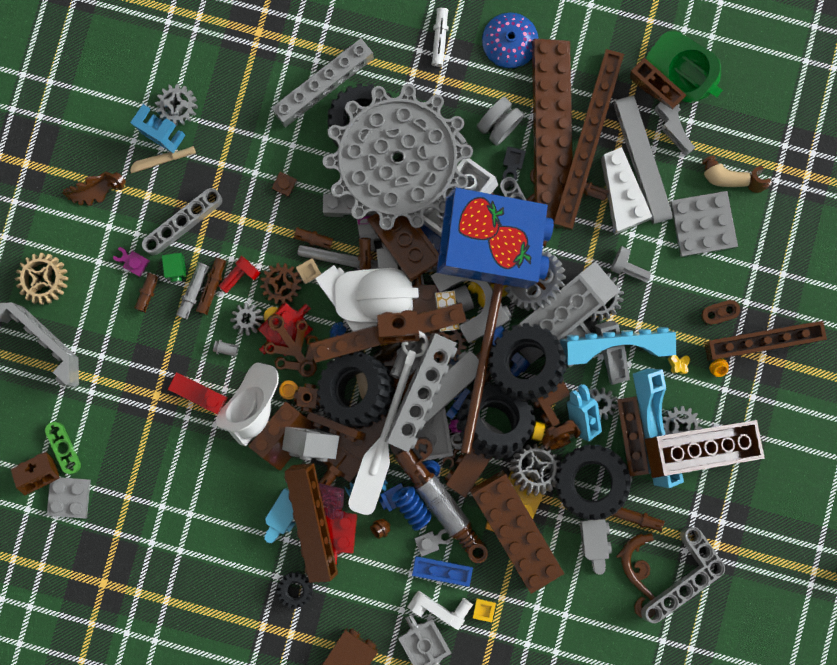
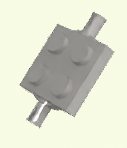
[398,614,451,665]

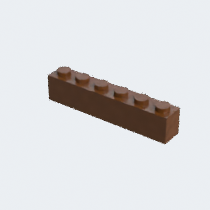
[704,321,827,361]
[284,463,338,583]

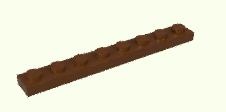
[310,302,466,363]

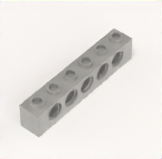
[272,38,374,128]
[385,333,457,452]

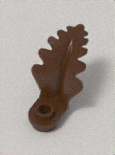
[63,171,126,206]

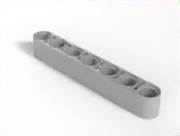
[614,95,672,224]

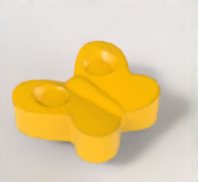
[668,355,690,374]

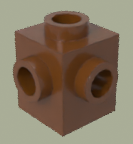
[294,384,321,412]

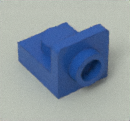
[379,483,404,512]

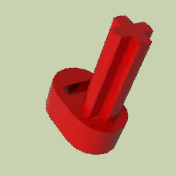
[219,256,261,293]

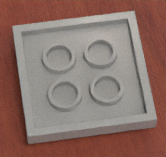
[670,191,738,257]

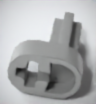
[611,246,651,283]

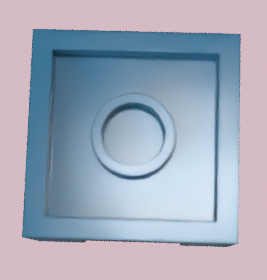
[130,104,186,153]

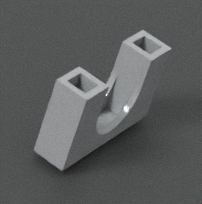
[431,273,511,343]

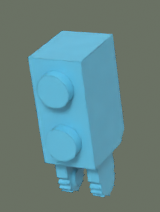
[567,384,602,441]
[264,488,296,543]

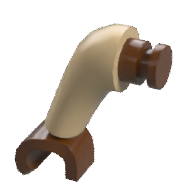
[702,155,772,193]

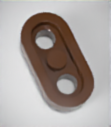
[701,300,740,325]

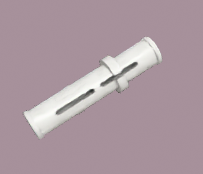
[432,8,449,67]

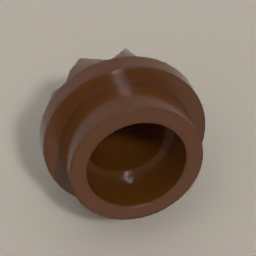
[370,519,390,539]

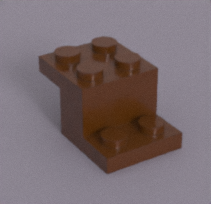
[530,364,570,427]

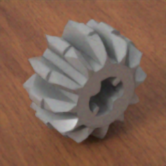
[231,303,264,336]
[590,388,617,420]

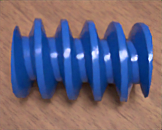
[392,486,432,531]

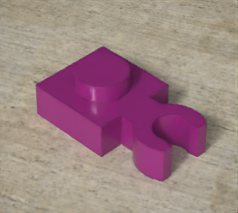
[113,247,150,277]

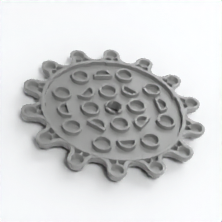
[323,84,473,230]

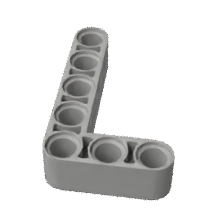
[641,527,725,623]

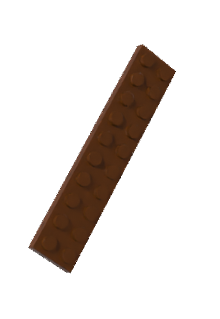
[532,38,574,228]

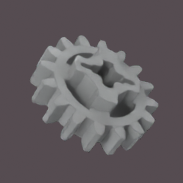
[155,84,198,126]
[662,406,703,435]

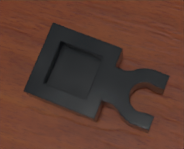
[502,146,526,180]

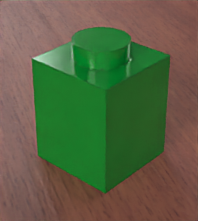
[162,253,187,283]

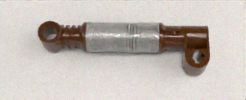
[394,437,488,563]

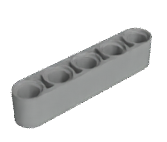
[142,188,222,255]

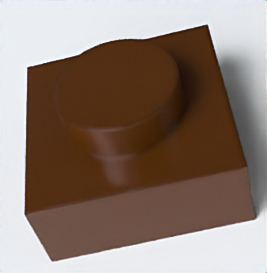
[272,172,297,197]

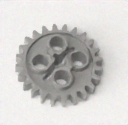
[505,250,566,311]

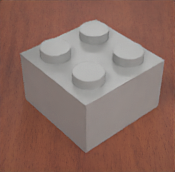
[282,427,339,462]

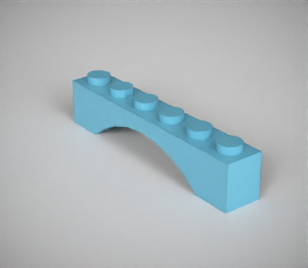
[560,327,676,365]
[633,369,684,488]

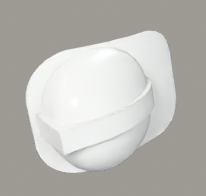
[335,268,419,323]
[216,363,279,446]

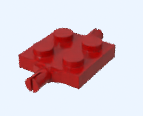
[258,302,313,356]
[325,498,357,565]

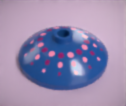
[482,13,538,69]

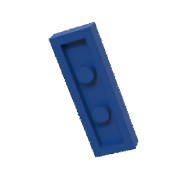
[412,556,473,587]

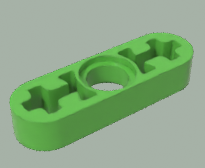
[45,422,81,474]

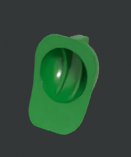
[646,31,723,103]

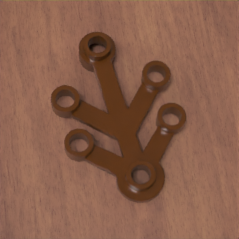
[264,314,318,377]

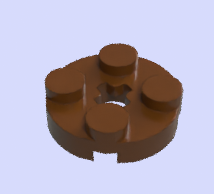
[542,420,581,450]

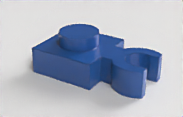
[446,388,470,419]

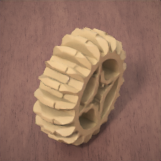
[15,253,69,305]

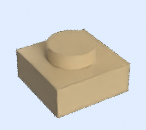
[296,258,321,284]

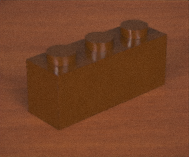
[445,448,492,498]

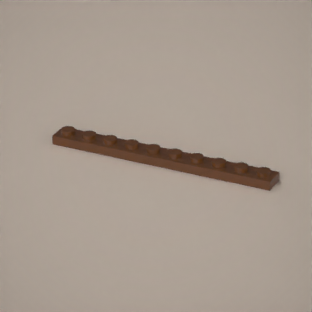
[554,49,624,231]

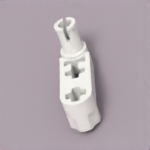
[407,591,473,630]

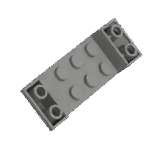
[518,261,620,364]
[0,303,79,387]

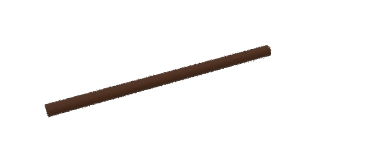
[460,283,504,455]

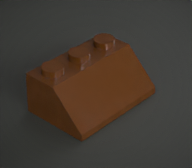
[248,401,316,471]

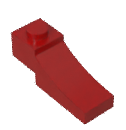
[168,372,228,414]

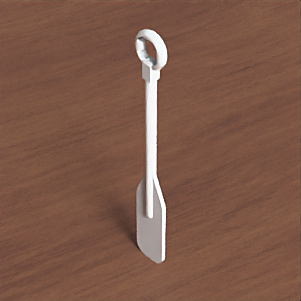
[348,331,429,515]

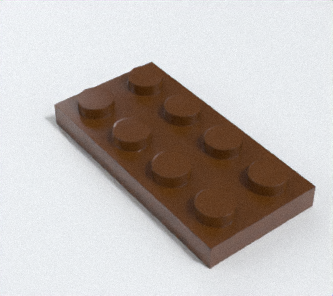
[367,213,439,282]

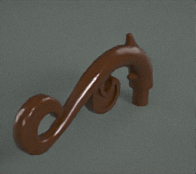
[616,533,656,618]

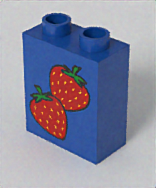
[436,188,554,289]

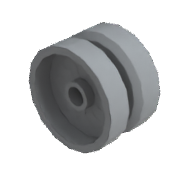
[477,97,525,146]

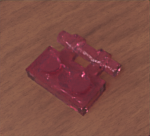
[318,483,344,519]

